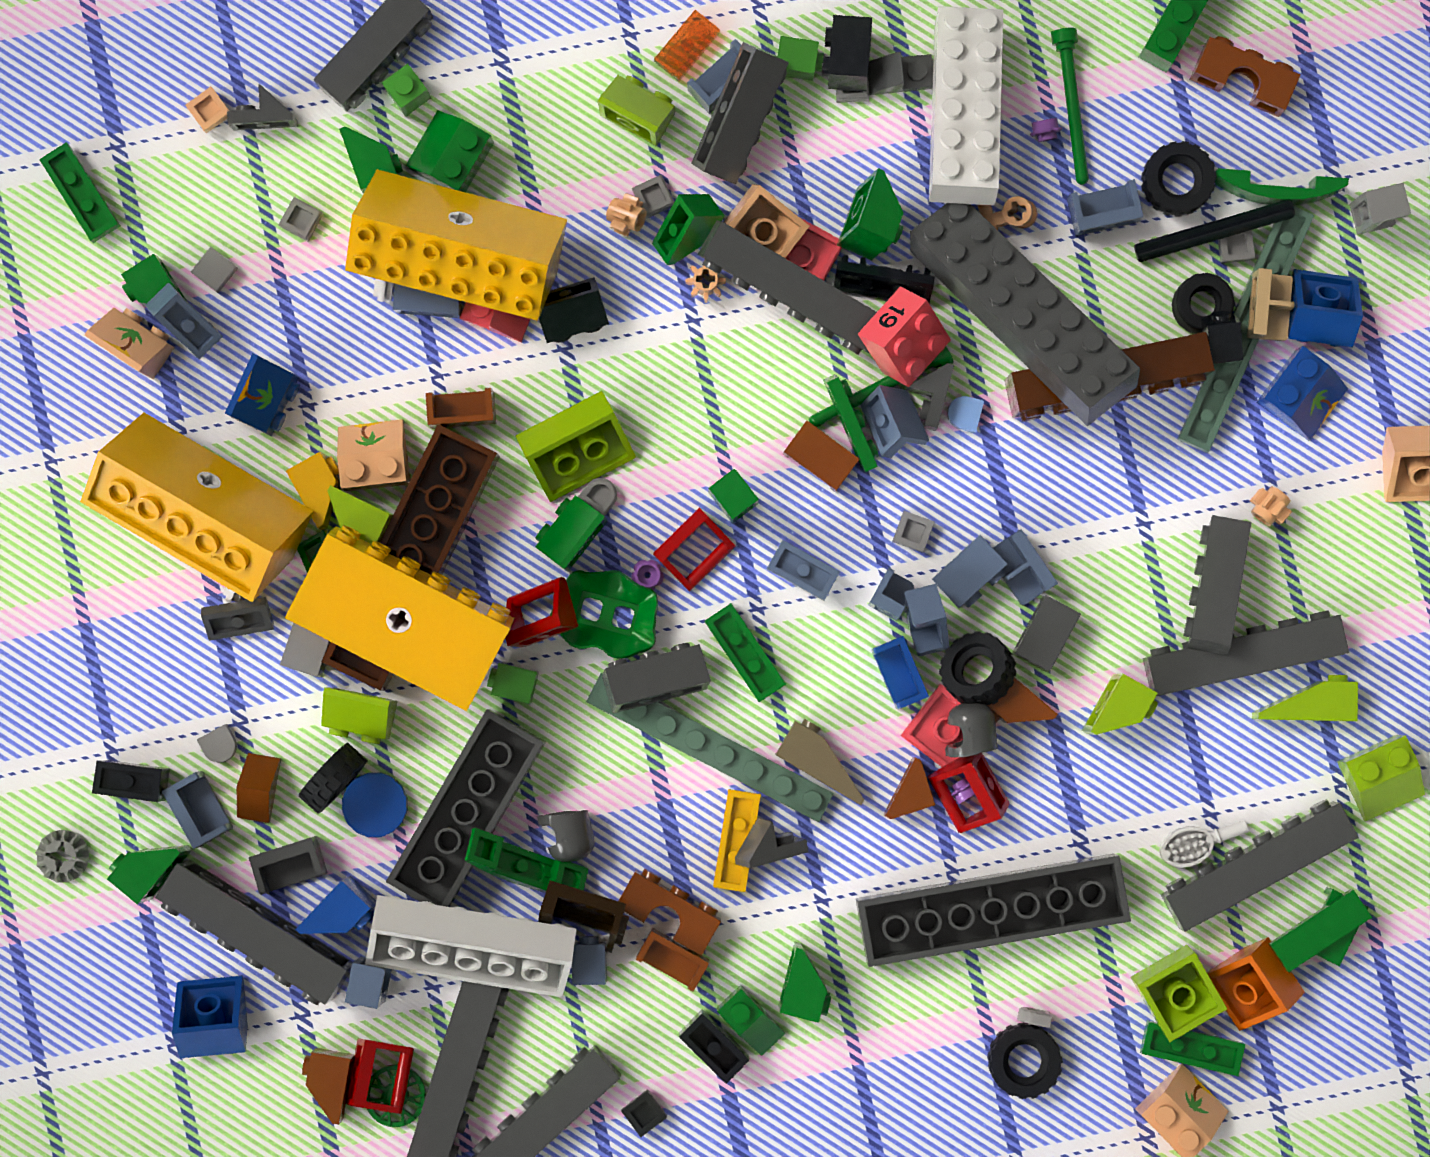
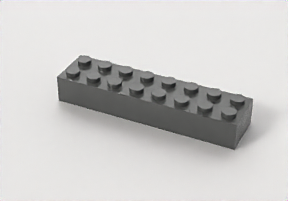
[910,203,1140,427]
[855,853,1131,967]

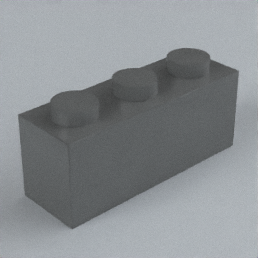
[602,643,711,714]

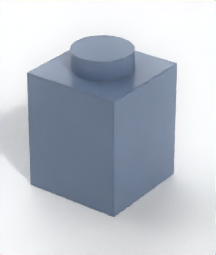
[572,936,607,985]

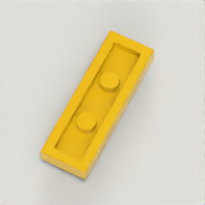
[713,789,761,892]

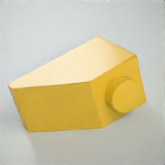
[286,452,340,530]

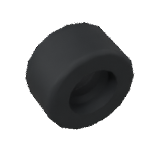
[1171,273,1235,334]

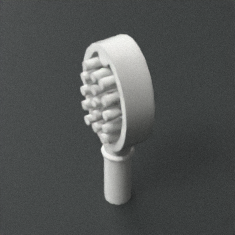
[1159,820,1249,868]

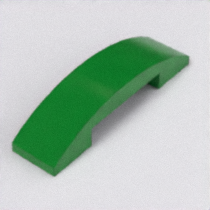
[1215,168,1349,205]
[465,828,589,893]

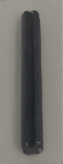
[1134,199,1295,262]

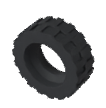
[1141,141,1217,217]
[939,631,1017,705]
[298,743,368,814]
[987,1023,1063,1099]

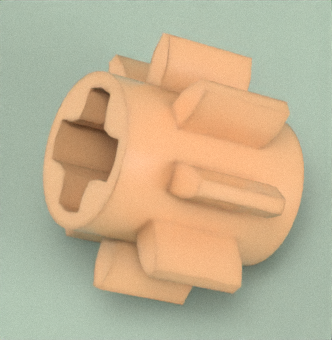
[606,193,647,237]
[685,265,726,303]
[1250,486,1292,527]

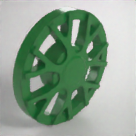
[366,1064,426,1127]

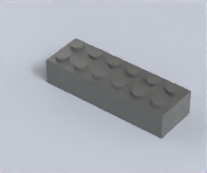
[386,709,546,907]
[155,860,353,1005]

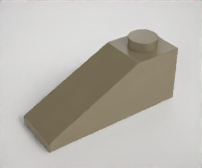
[775,719,864,805]

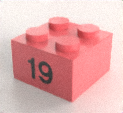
[858,286,951,387]

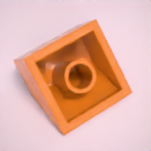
[1207,937,1305,1031]

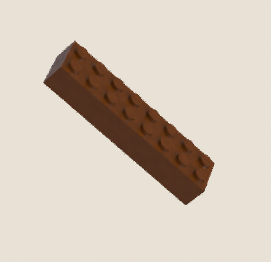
[321,424,500,691]

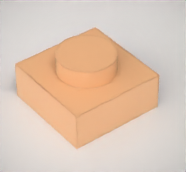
[185,86,229,134]

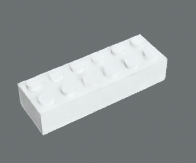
[929,6,1003,205]
[365,895,576,997]

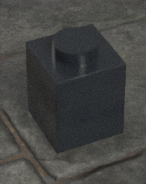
[1201,311,1243,364]

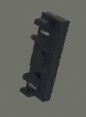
[833,254,935,304]

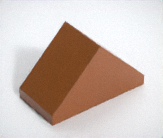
[236,753,281,823]
[883,757,935,819]

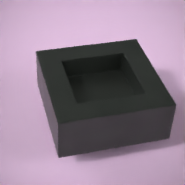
[621,1089,667,1137]

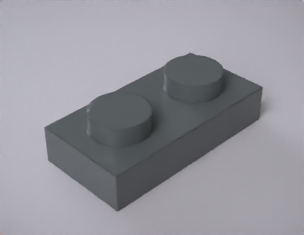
[201,597,274,641]

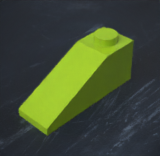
[1252,675,1358,721]

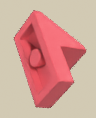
[460,302,530,343]

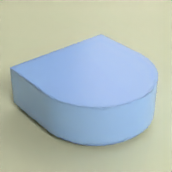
[947,396,984,433]

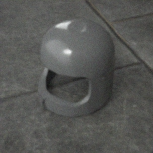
[945,703,998,757]
[537,809,595,862]

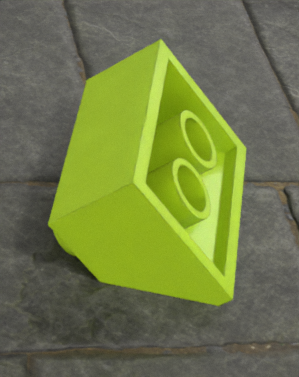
[515,391,637,502]

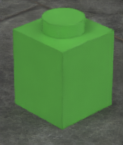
[777,36,824,81]
[382,63,431,117]
[487,663,539,704]

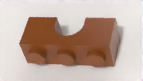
[1189,36,1301,117]
[618,868,721,956]

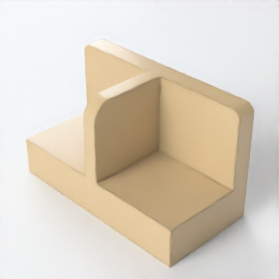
[1247,268,1295,341]

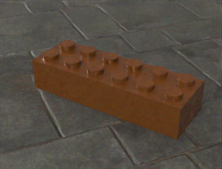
[1004,332,1215,422]

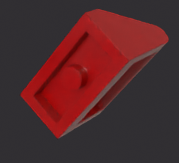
[652,507,736,592]
[505,577,578,647]
[928,753,1010,833]
[345,1038,414,1114]

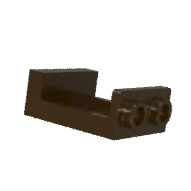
[538,880,630,953]

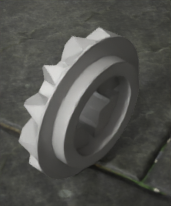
[35,830,89,883]

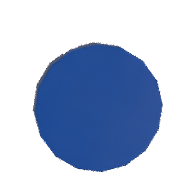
[342,772,408,837]

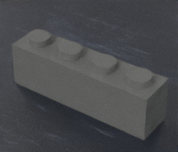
[313,0,433,112]
[691,42,789,184]
[1183,515,1252,655]

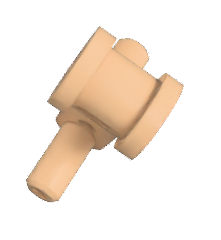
[978,196,1038,230]

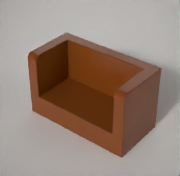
[425,388,497,429]
[783,420,859,492]
[635,927,709,992]

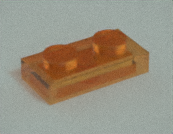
[654,9,720,82]

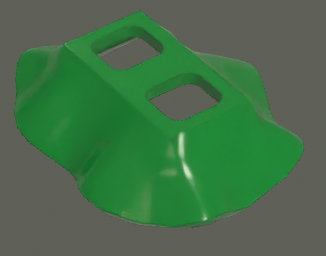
[549,570,658,659]

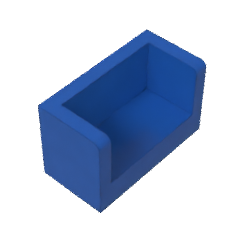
[871,636,929,710]

